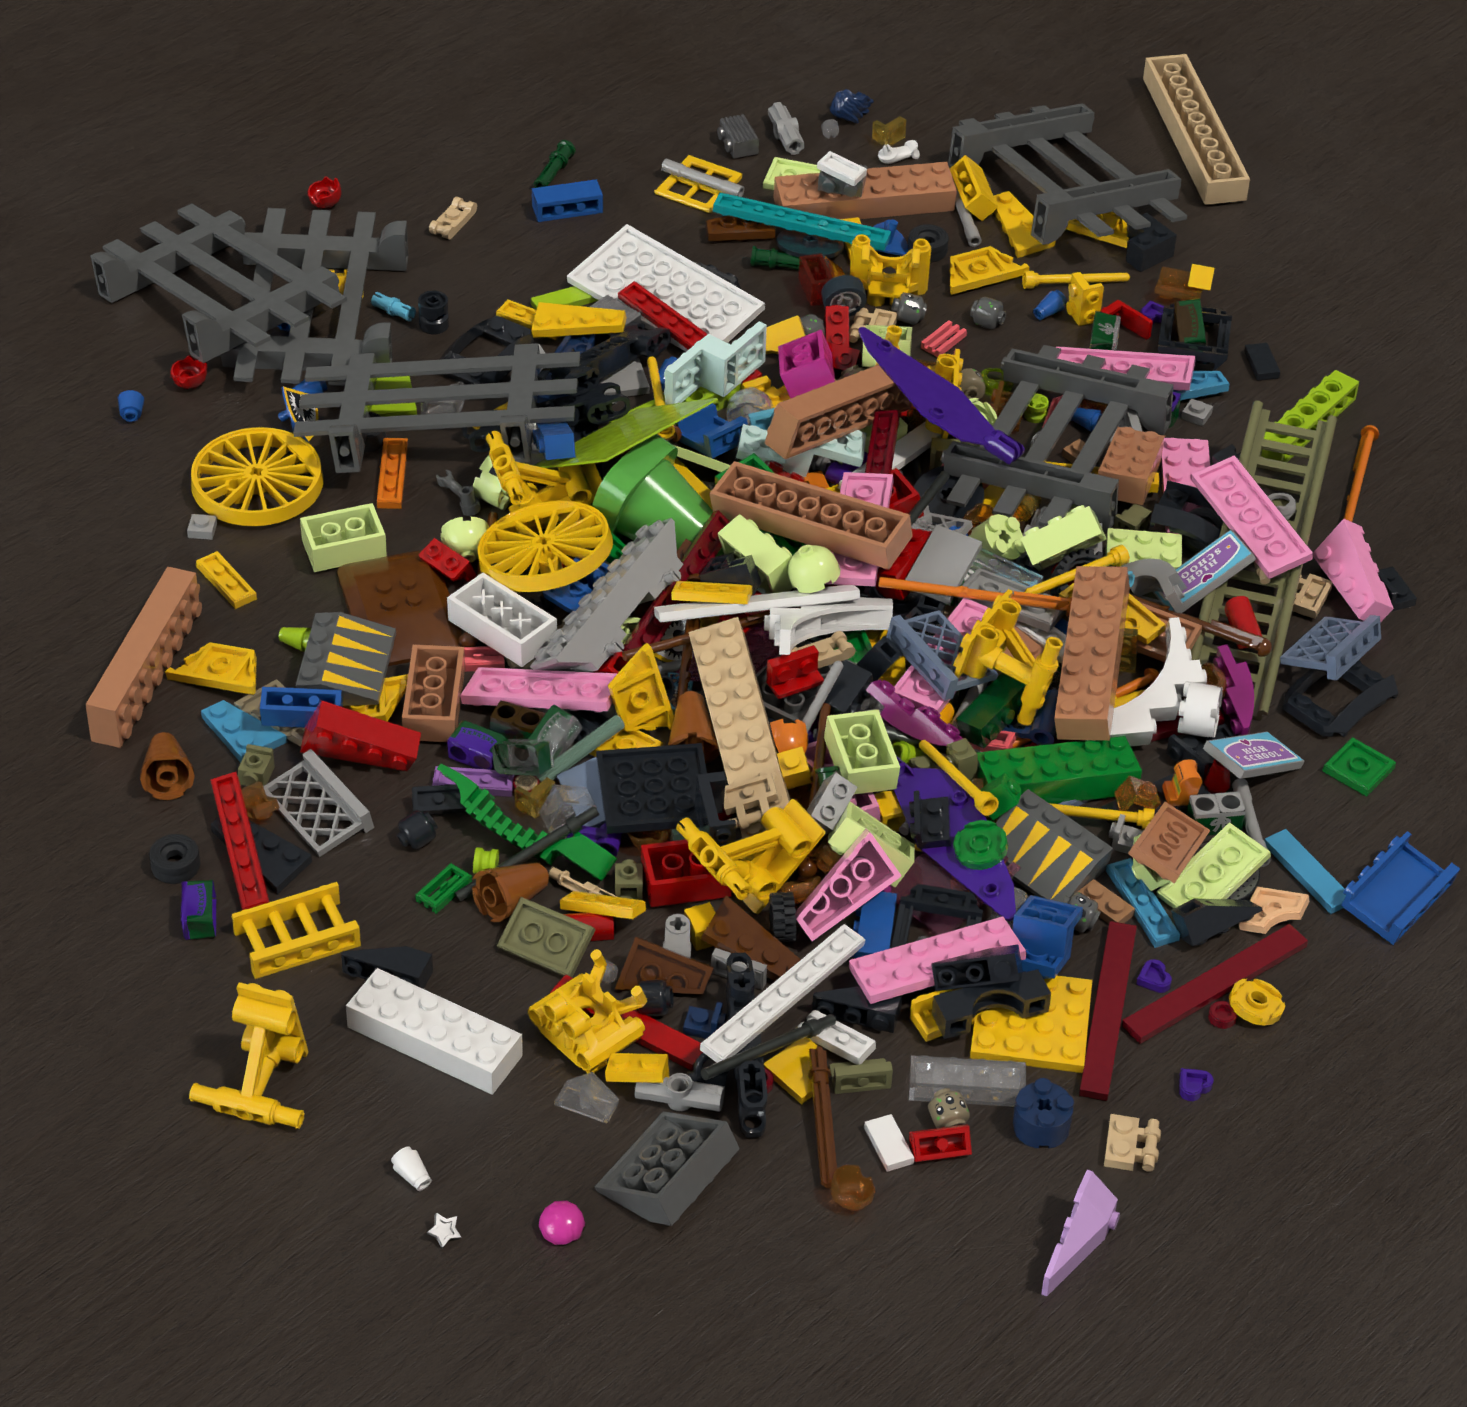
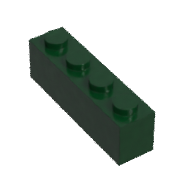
[956,673,1026,748]

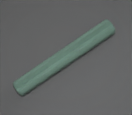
[537,715,625,786]

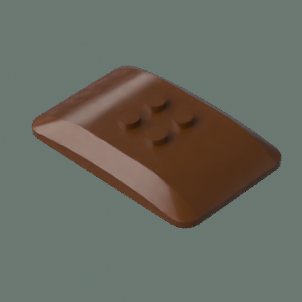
[337,550,462,666]

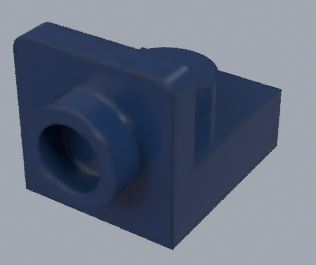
[683,1002,727,1039]

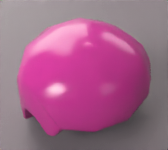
[539,1201,585,1245]

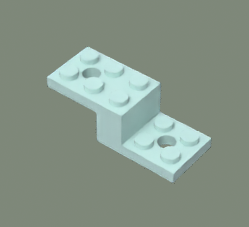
[664,321,767,405]
[736,424,867,477]

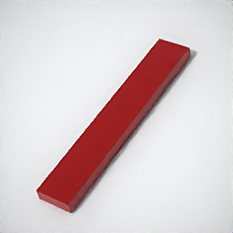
[210,772,270,910]
[550,975,703,1071]

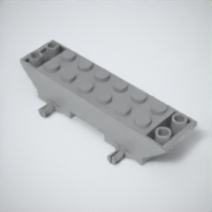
[530,518,684,672]

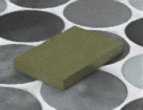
[497,897,595,977]

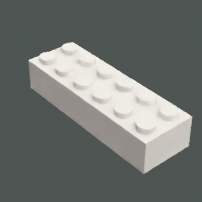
[346,968,523,1095]

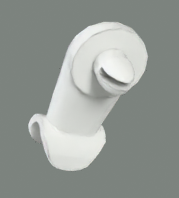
[878,140,920,164]

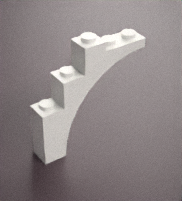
[764,597,893,655]
[1110,617,1207,746]

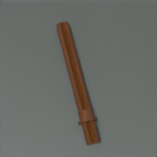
[808,1046,838,1188]

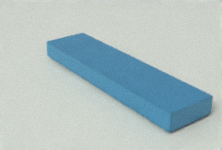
[1264,829,1346,914]
[1106,858,1180,948]

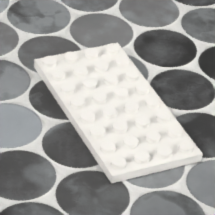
[567,224,765,352]

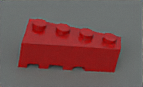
[300,700,421,771]

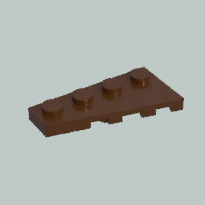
[701,896,801,981]

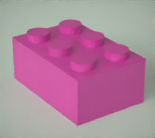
[778,330,835,398]

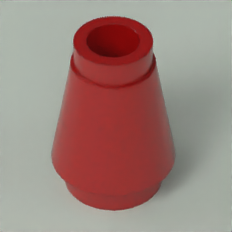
[1205,759,1231,794]

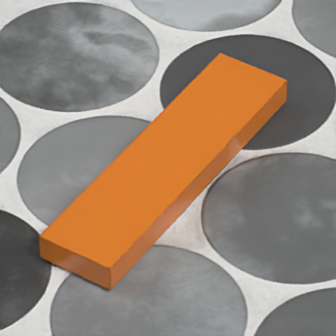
[377,438,408,509]

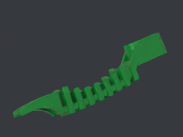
[437,764,617,881]

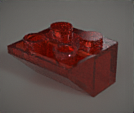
[798,253,845,306]

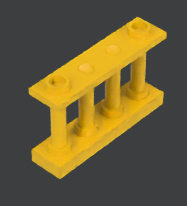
[232,882,361,979]

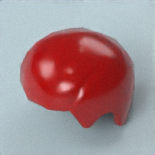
[307,176,342,208]
[170,355,207,389]

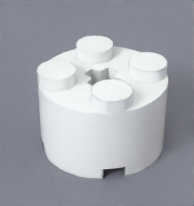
[1178,681,1223,738]

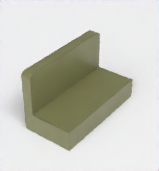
[829,1058,893,1094]

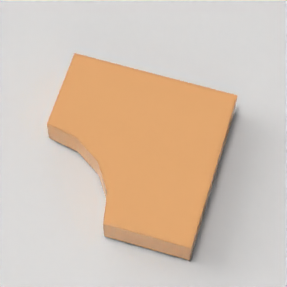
[1239,887,1310,934]

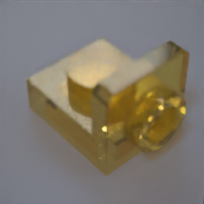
[872,116,906,146]
[514,777,556,818]

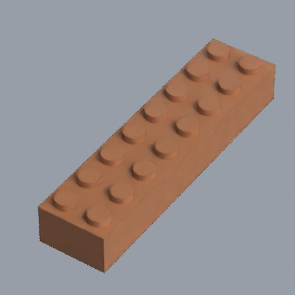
[773,162,957,219]
[765,365,912,459]
[710,461,913,570]
[86,566,202,748]
[1054,566,1130,741]

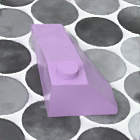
[1041,1170,1120,1296]

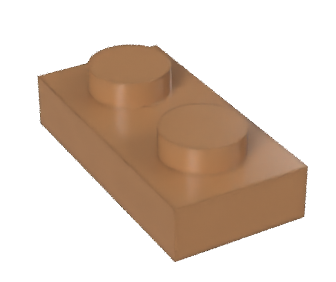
[1078,879,1135,924]

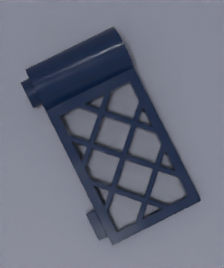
[964,686,1058,745]

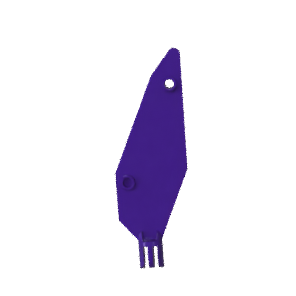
[858,327,1025,464]
[893,756,1016,921]

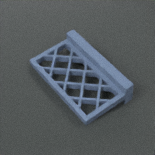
[886,610,998,701]
[1280,615,1381,680]

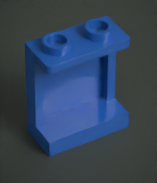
[675,403,748,458]

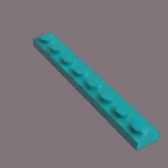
[713,192,891,251]

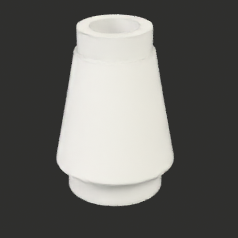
[391,1146,432,1191]

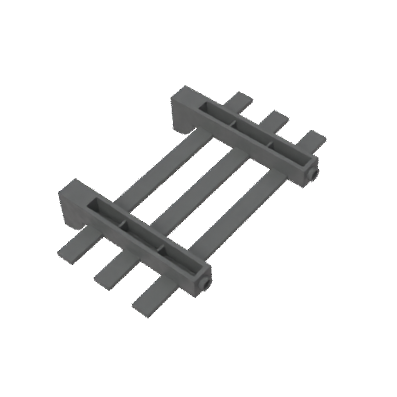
[948,103,1187,245]
[90,203,347,363]
[217,208,409,386]
[293,343,580,473]
[941,345,1173,532]

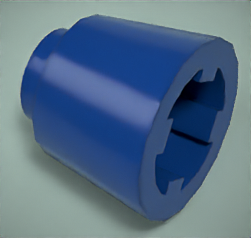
[117,390,144,422]

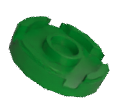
[953,820,1009,870]

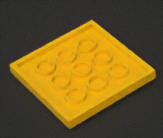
[970,975,1092,1073]

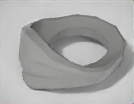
[1267,493,1296,520]

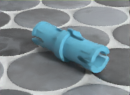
[371,292,416,321]

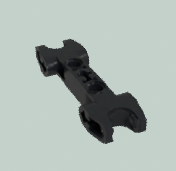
[537,322,671,396]
[461,382,631,452]
[725,952,767,1137]

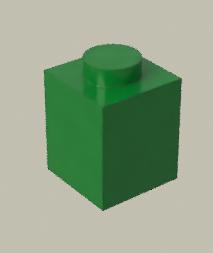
[980,773,1022,820]

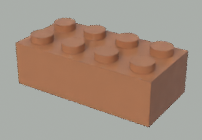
[1098,427,1165,505]
[402,645,465,742]

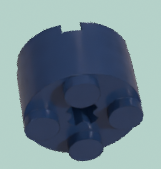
[1013,1078,1074,1148]

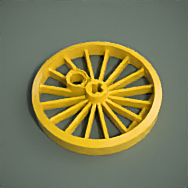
[191,427,323,526]
[478,501,613,592]

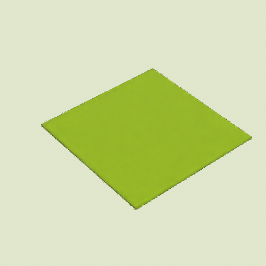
[534,398,718,468]

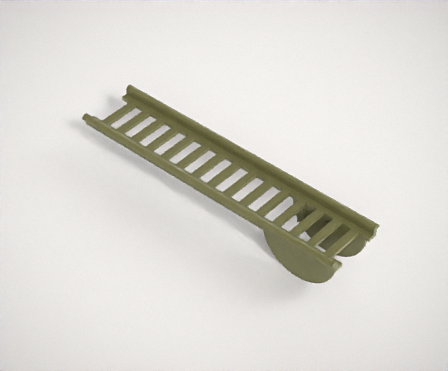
[1183,401,1337,720]

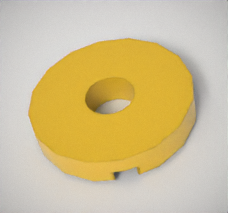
[1229,978,1285,1026]

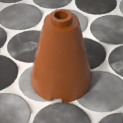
[668,691,719,764]
[140,732,194,800]
[472,863,549,922]

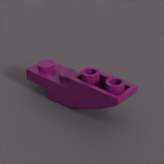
[1213,645,1254,736]
[866,680,963,746]

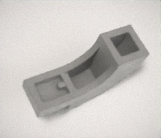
[1122,559,1187,613]

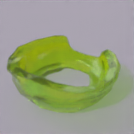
[981,368,1014,396]

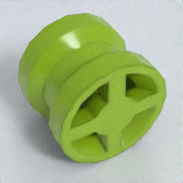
[1024,394,1049,423]
[473,847,499,874]

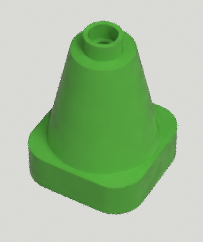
[591,434,724,557]

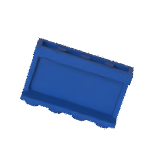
[1341,831,1460,945]

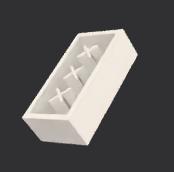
[447,573,557,667]

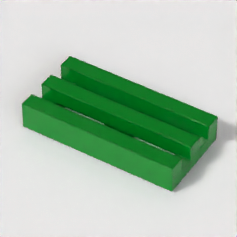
[415,863,472,914]

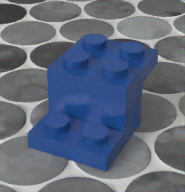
[543,558,609,613]
[1012,895,1083,979]

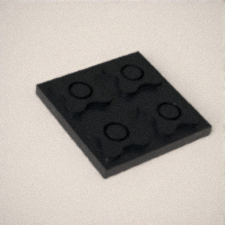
[596,743,707,834]

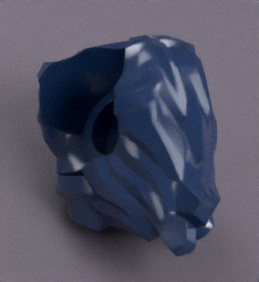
[830,89,874,123]

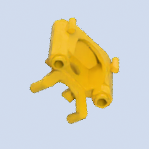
[850,234,931,307]
[527,949,647,1076]

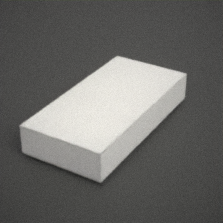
[817,151,867,186]
[864,1114,914,1172]

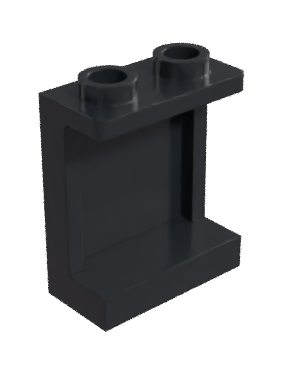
[695,771,737,847]

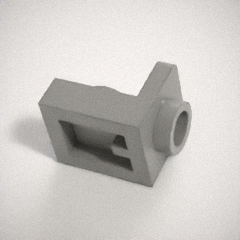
[1109,814,1144,854]

